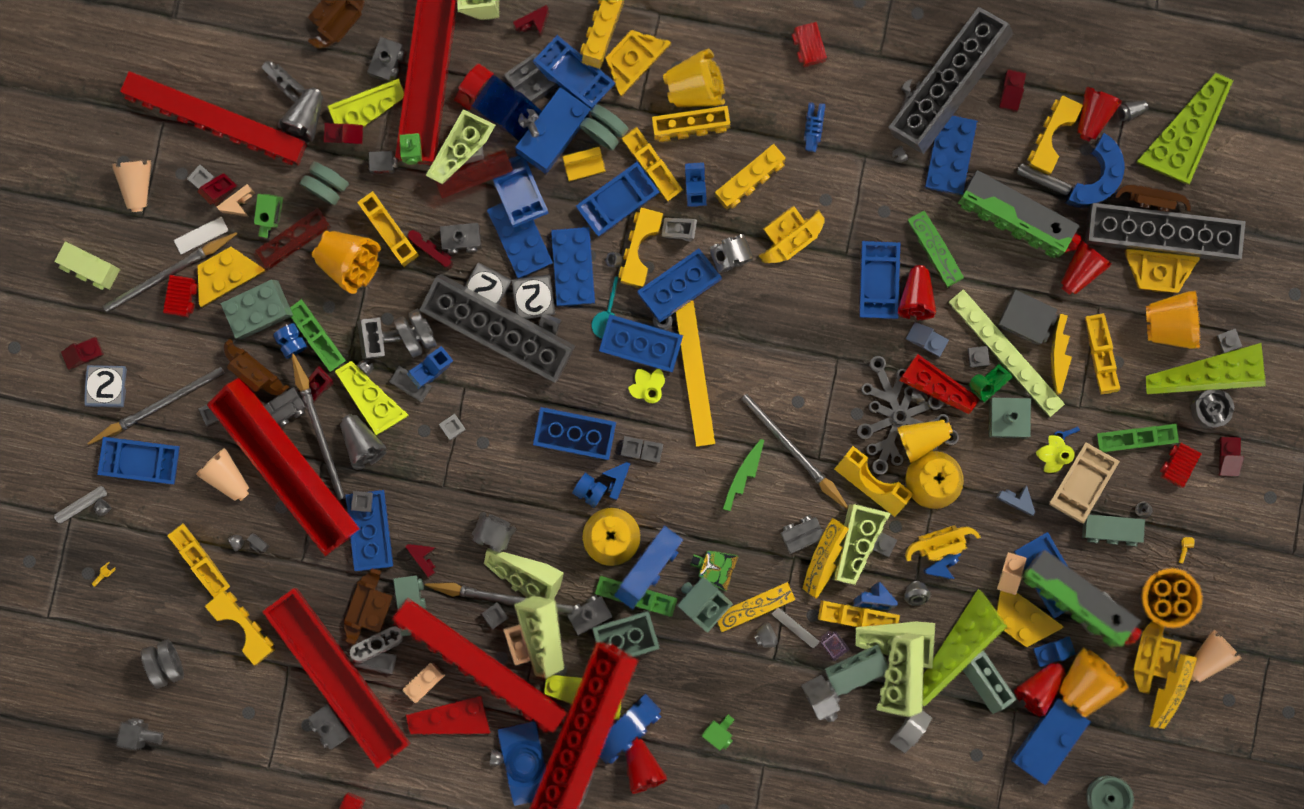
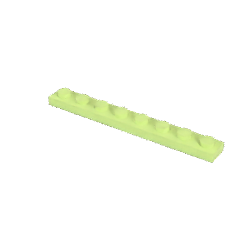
[948,289,1065,417]

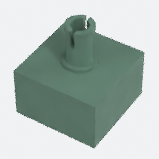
[989,398,1031,438]
[677,577,733,633]

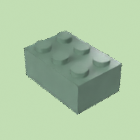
[220,279,293,339]
[593,611,660,657]

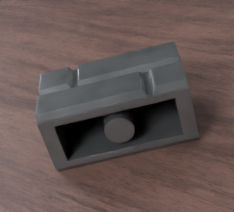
[264,387,307,428]
[780,515,823,554]

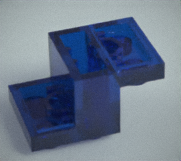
[472,75,542,142]

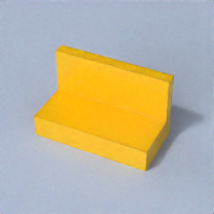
[563,147,606,182]

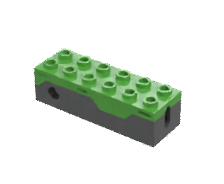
[958,170,1081,258]
[1022,550,1141,647]

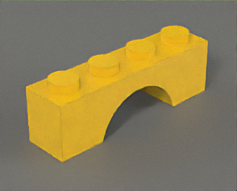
[1027,95,1083,175]
[357,191,419,267]
[618,207,663,288]
[835,446,913,517]
[205,591,275,666]

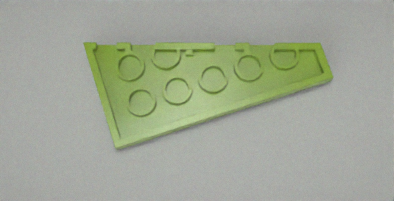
[1136,73,1233,185]
[1146,343,1266,394]
[922,589,1007,706]

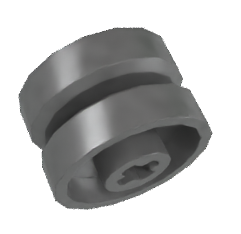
[394,308,437,358]
[141,639,184,689]

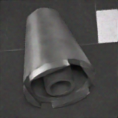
[278,88,323,143]
[340,414,387,470]

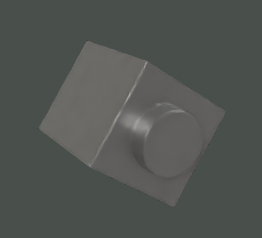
[369,151,398,174]

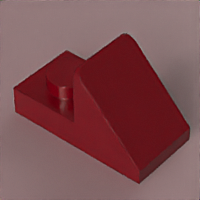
[513,5,549,37]
[999,70,1026,111]
[324,123,363,144]
[197,173,237,206]
[61,337,104,370]
[298,366,333,403]
[1219,437,1244,476]
[405,544,436,577]

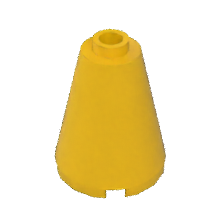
[897,420,953,463]

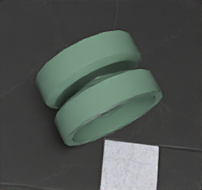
[580,104,629,151]
[299,161,349,206]
[1086,775,1134,809]

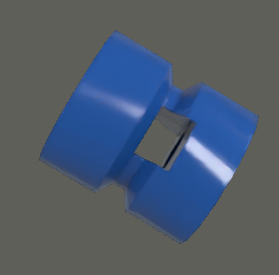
[273,323,307,359]
[572,473,608,508]

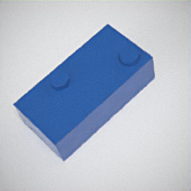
[515,87,591,175]
[533,407,616,460]
[614,526,683,609]
[1010,698,1090,785]

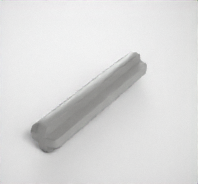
[1017,164,1071,195]
[54,486,107,523]

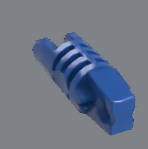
[804,103,825,152]

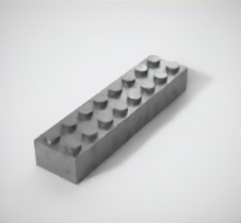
[888,7,1013,154]
[1085,203,1246,262]
[420,274,575,383]

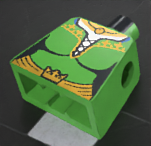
[690,551,738,591]

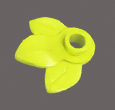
[628,368,665,403]
[1036,435,1075,473]

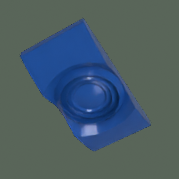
[533,35,615,110]
[488,155,549,228]
[576,162,660,237]
[859,241,900,319]
[98,437,180,485]
[498,721,546,806]

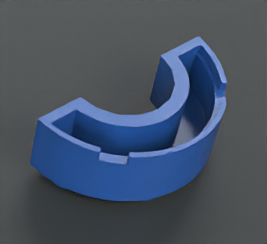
[1065,133,1125,208]
[599,694,661,764]

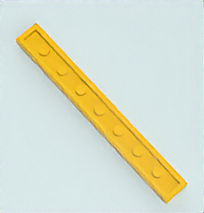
[676,300,715,447]

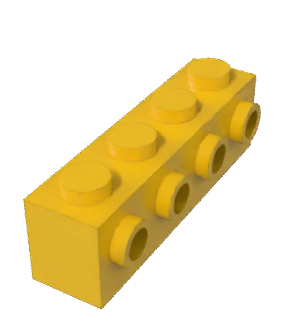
[580,0,624,69]
[652,106,730,142]
[714,144,786,210]

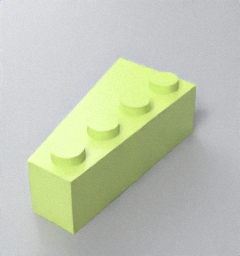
[832,504,891,584]
[515,596,564,678]
[876,633,924,717]

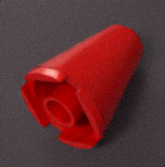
[1078,87,1122,142]
[1061,241,1112,295]
[898,265,936,320]
[1014,663,1066,717]
[625,737,667,794]

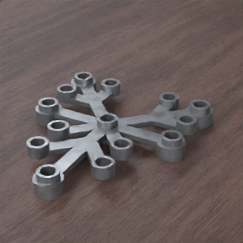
[857,356,959,475]

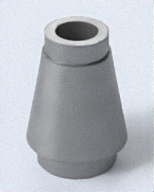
[1118,100,1148,121]

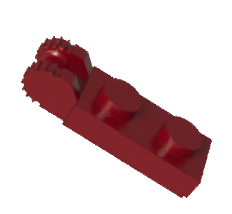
[407,230,454,270]

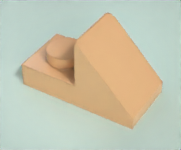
[217,184,255,217]
[997,552,1027,595]
[504,625,531,665]

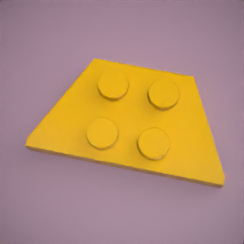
[606,30,671,97]
[198,247,266,308]
[1125,249,1200,294]
[997,590,1064,647]

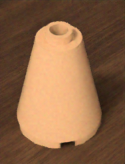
[112,160,151,212]
[196,448,249,501]
[1191,629,1241,682]

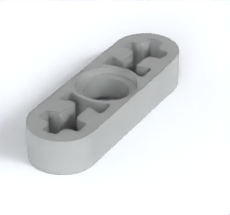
[350,627,403,663]

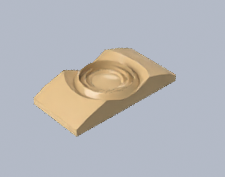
[1049,443,1120,524]

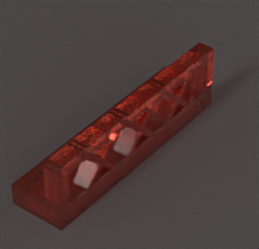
[435,149,513,199]
[255,208,331,270]

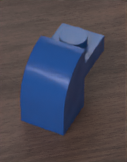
[685,162,707,207]
[407,346,453,389]

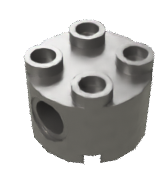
[708,234,753,273]
[1190,389,1234,429]
[472,512,516,553]

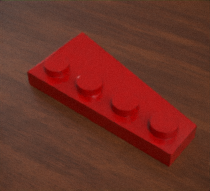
[899,354,980,414]
[406,696,491,734]

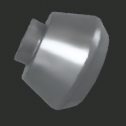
[904,581,931,606]
[754,622,778,648]

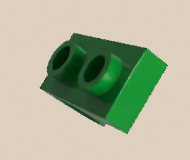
[970,364,1013,403]

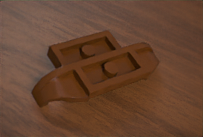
[307,0,365,48]
[1114,184,1191,212]
[224,339,289,395]
[344,568,393,645]

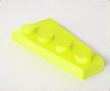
[328,79,404,127]
[335,361,409,436]
[544,675,621,720]

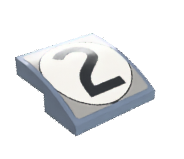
[85,365,127,407]

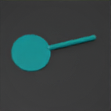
[592,276,618,339]

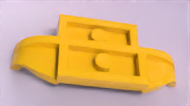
[758,206,825,263]
[905,525,981,562]
[1134,621,1182,694]

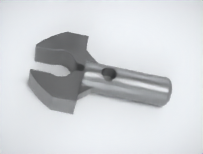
[900,79,920,111]
[518,109,539,138]

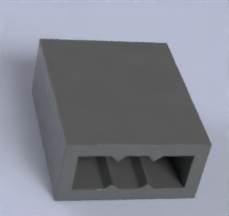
[997,290,1058,346]

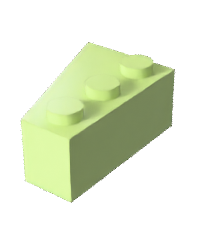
[55,241,120,290]

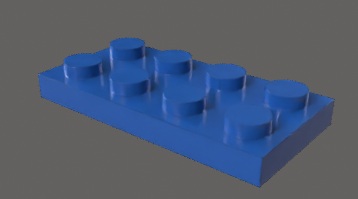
[925,116,977,195]
[487,203,553,279]
[551,227,595,307]
[637,248,722,322]
[599,314,683,372]
[346,490,394,571]
[1013,532,1068,618]

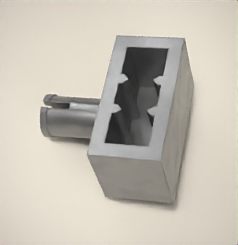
[367,37,405,83]
[440,223,482,254]
[357,317,400,359]
[567,595,612,635]
[801,675,840,722]
[309,703,352,750]
[117,718,163,750]

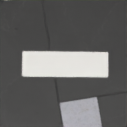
[174,217,228,254]
[772,608,819,648]

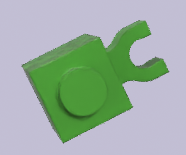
[400,133,422,165]
[702,714,734,750]

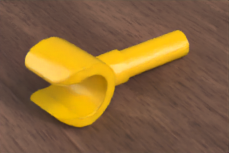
[1179,537,1194,564]
[92,562,115,587]

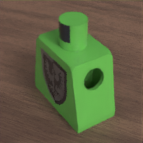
[254,194,283,238]

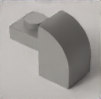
[890,710,932,753]

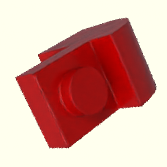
[454,63,494,111]

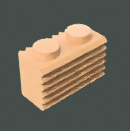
[403,663,445,703]

